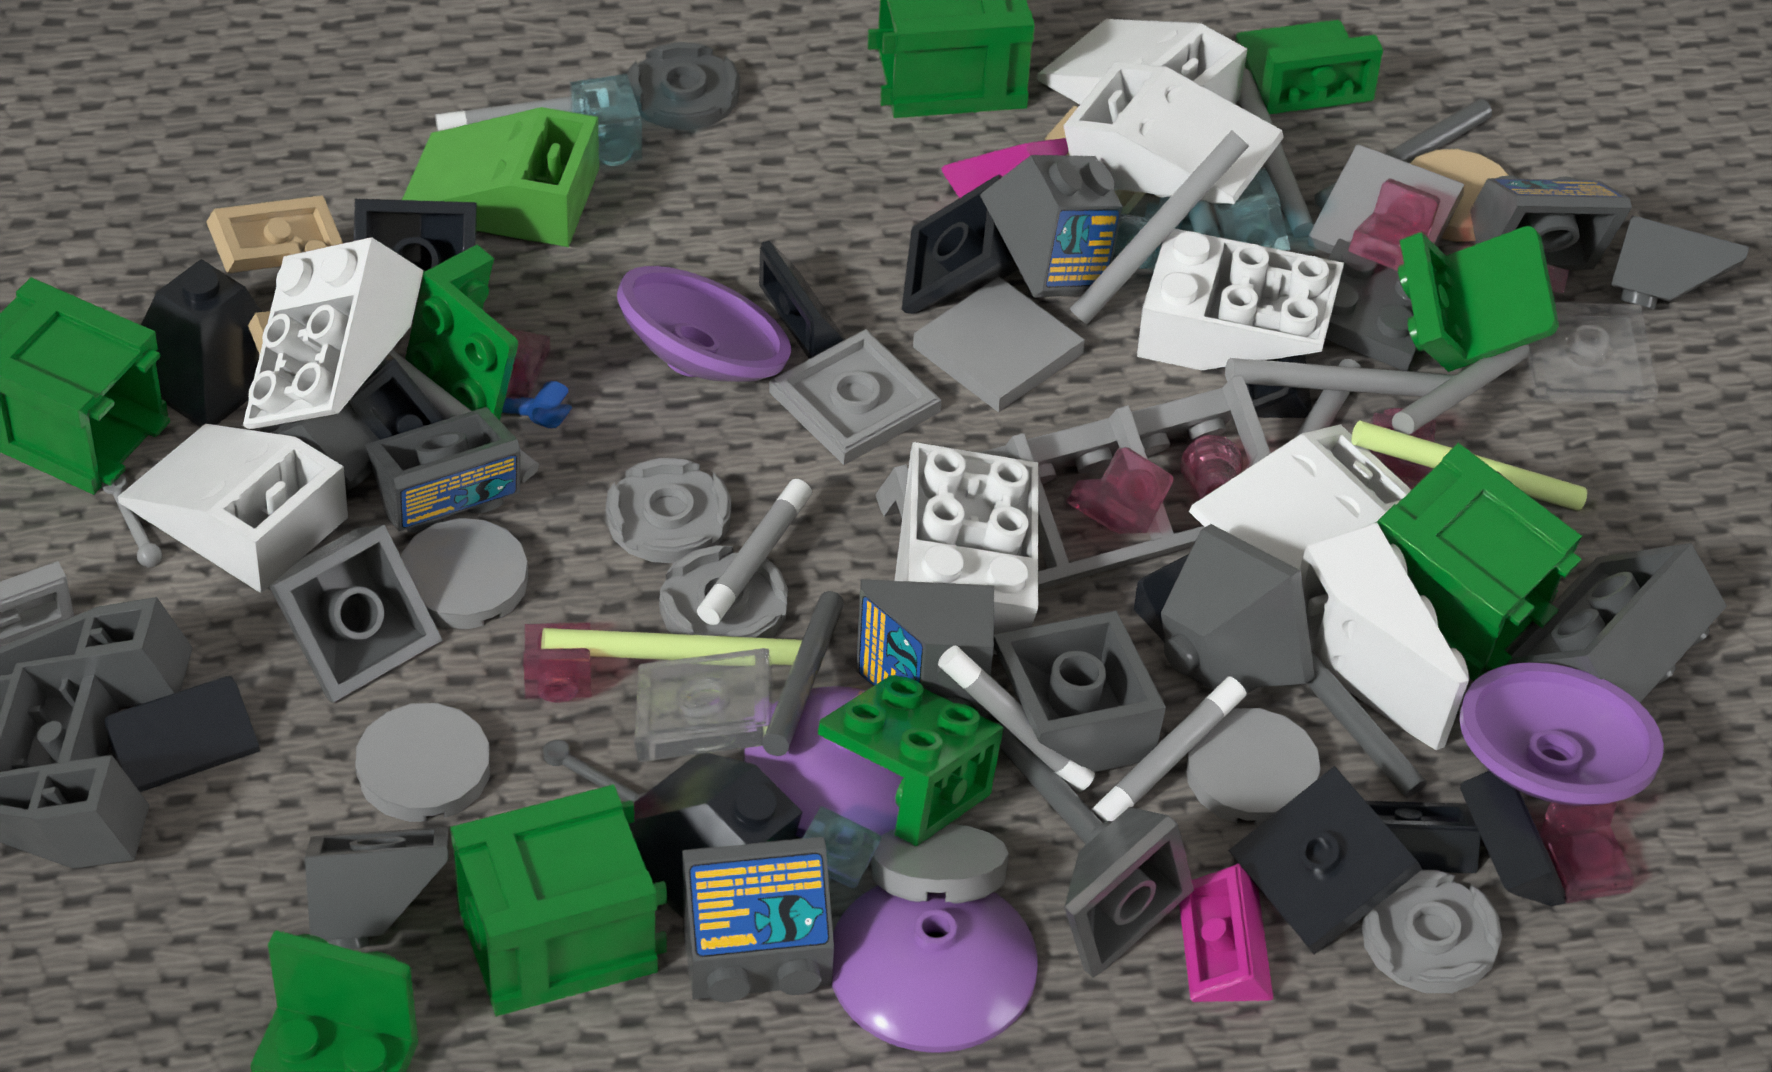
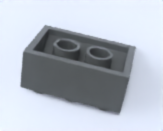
[1505,543,1727,705]

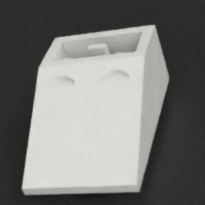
[1037,19,1247,104]
[1063,61,1283,204]
[1137,229,1344,370]
[243,237,424,430]
[118,424,348,594]
[1189,424,1411,570]
[895,442,1038,654]
[1300,522,1469,750]

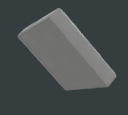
[1308,144,1464,264]
[913,277,1085,413]
[769,329,942,465]

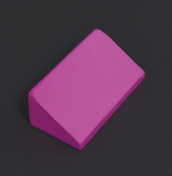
[941,138,1069,198]
[1179,864,1274,1002]

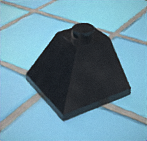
[901,174,1019,314]
[354,198,477,322]
[141,259,262,427]
[628,751,803,918]

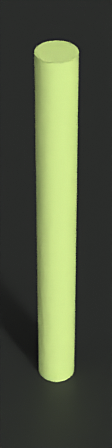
[1351,421,1587,511]
[541,628,802,665]

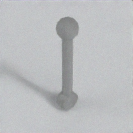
[102,474,162,568]

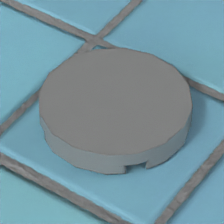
[605,458,731,563]
[401,518,528,629]
[659,545,788,638]
[355,703,490,822]
[1186,708,1321,826]
[870,824,1009,903]
[1362,870,1502,993]

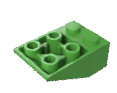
[402,107,599,247]

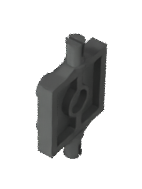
[1325,238,1419,371]

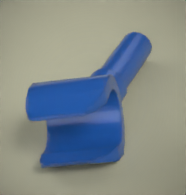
[502,381,572,429]

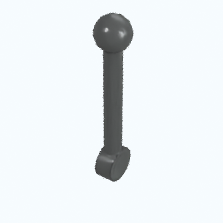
[543,739,645,803]

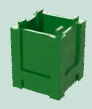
[867,0,1035,118]
[0,277,170,495]
[1377,443,1582,681]
[451,784,667,1017]

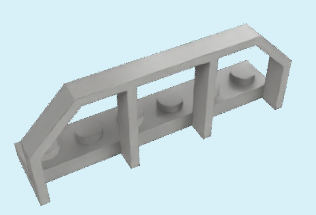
[876,375,1271,590]

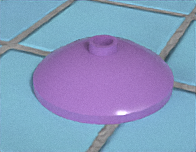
[617,266,791,382]
[1460,663,1664,806]
[743,686,904,849]
[832,886,1038,1052]

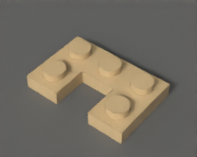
[206,195,343,355]

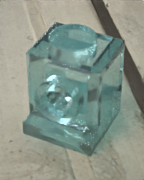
[570,74,642,166]
[1214,168,1291,251]

